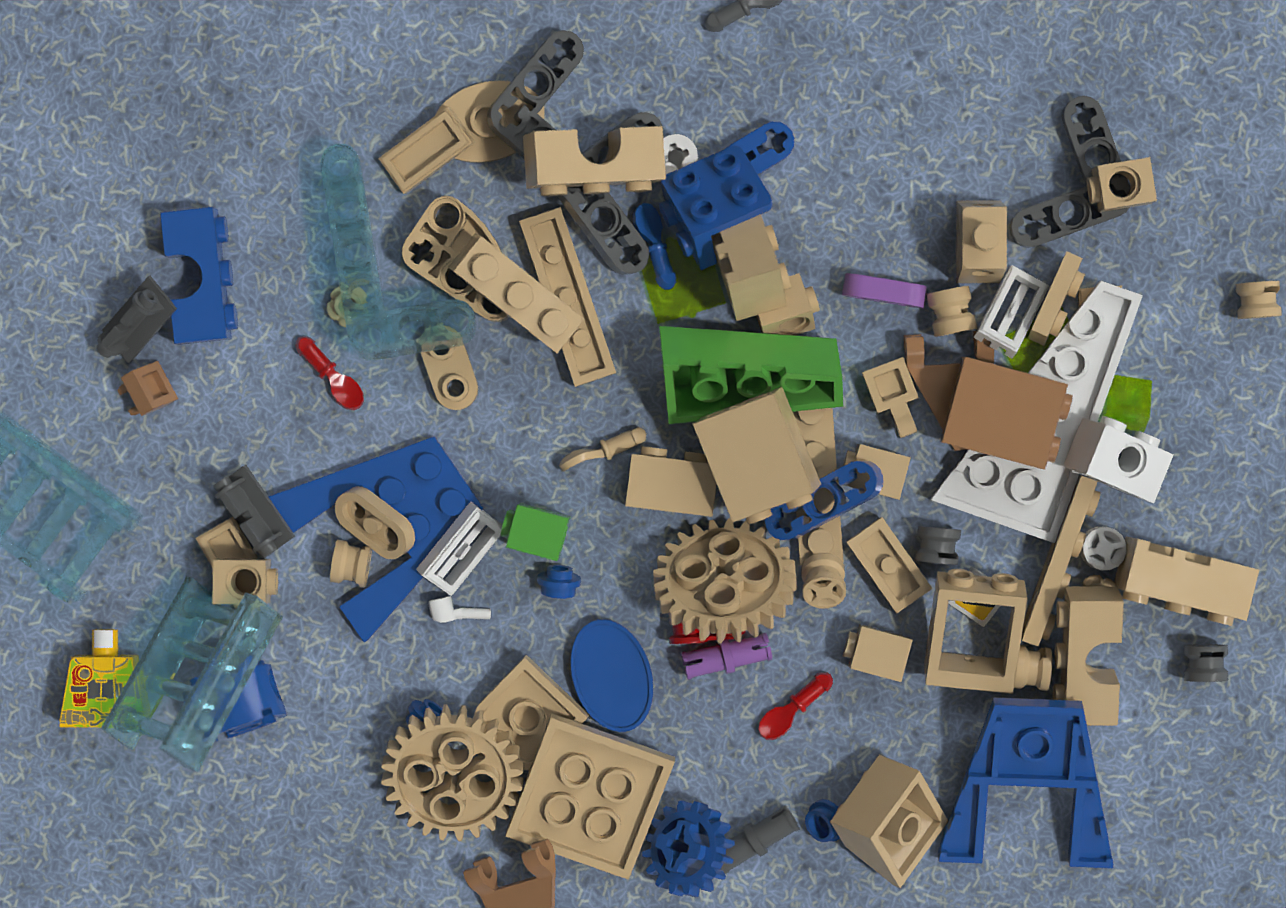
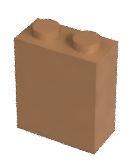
[939,357,1073,470]

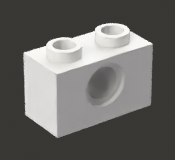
[1063,415,1173,503]

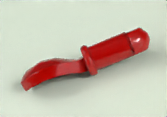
[295,336,364,410]
[758,672,833,740]

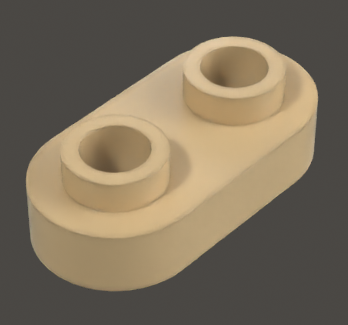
[420,325,478,410]
[335,486,415,559]

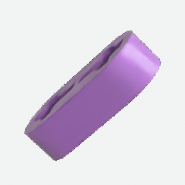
[842,273,927,308]

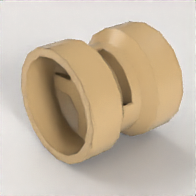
[926,286,977,337]

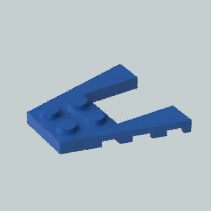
[269,436,484,642]
[938,698,1114,868]

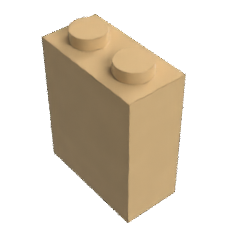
[693,387,821,524]

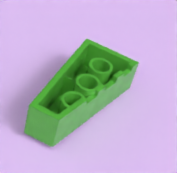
[659,326,843,424]

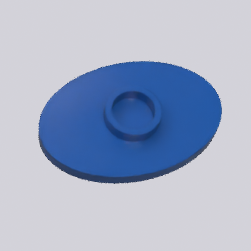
[571,619,653,732]

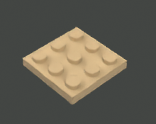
[506,713,675,880]

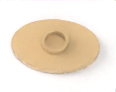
[435,81,545,163]

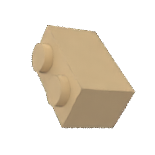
[625,446,717,517]

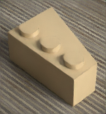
[711,212,792,321]
[1114,537,1259,626]

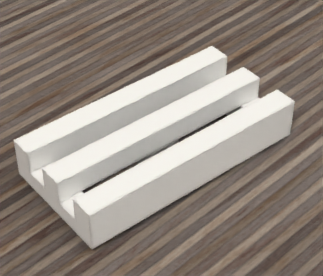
[974,265,1050,359]
[416,502,503,596]

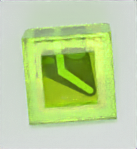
[1103,375,1152,432]

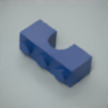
[160,207,238,345]

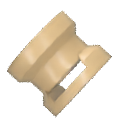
[1236,281,1282,319]
[330,539,372,588]
[801,553,846,609]
[1014,645,1052,691]

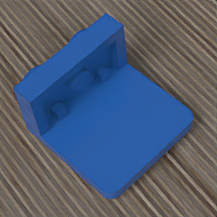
[659,146,773,270]

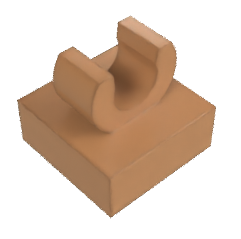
[118,361,178,416]

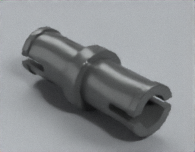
[721,805,800,874]

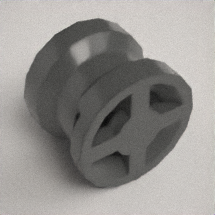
[915,526,961,565]
[1184,644,1229,682]

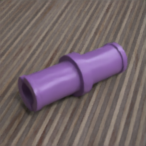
[681,632,772,680]

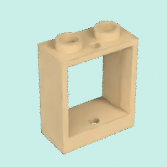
[924,569,1027,694]

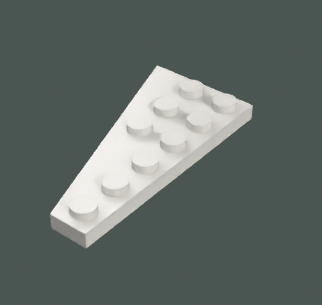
[930,281,1143,543]

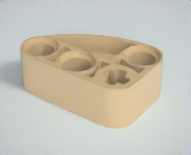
[402,196,510,322]

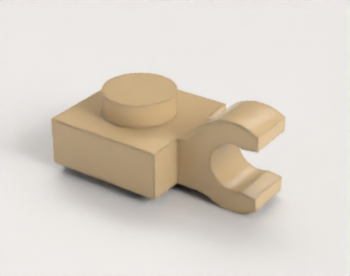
[862,357,919,438]

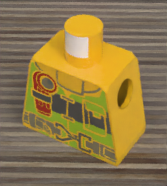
[60,629,149,728]

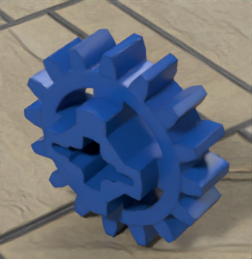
[642,800,735,897]

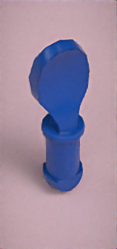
[633,203,676,290]

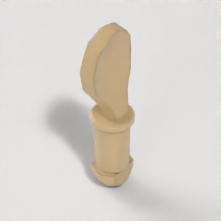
[559,427,647,472]

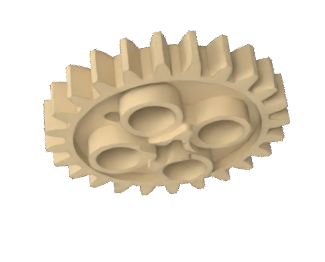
[653,518,797,643]
[381,704,524,841]

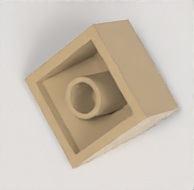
[830,755,948,888]

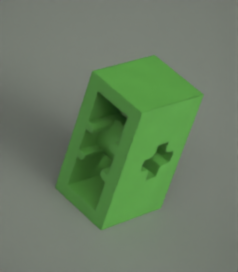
[500,503,571,561]

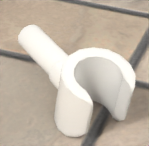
[428,596,491,623]

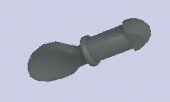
[705,0,783,32]

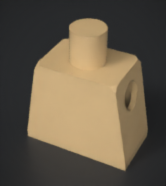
[956,200,1007,283]

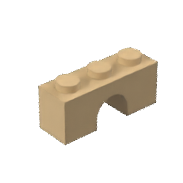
[523,126,666,196]
[448,233,584,353]
[1053,586,1124,726]

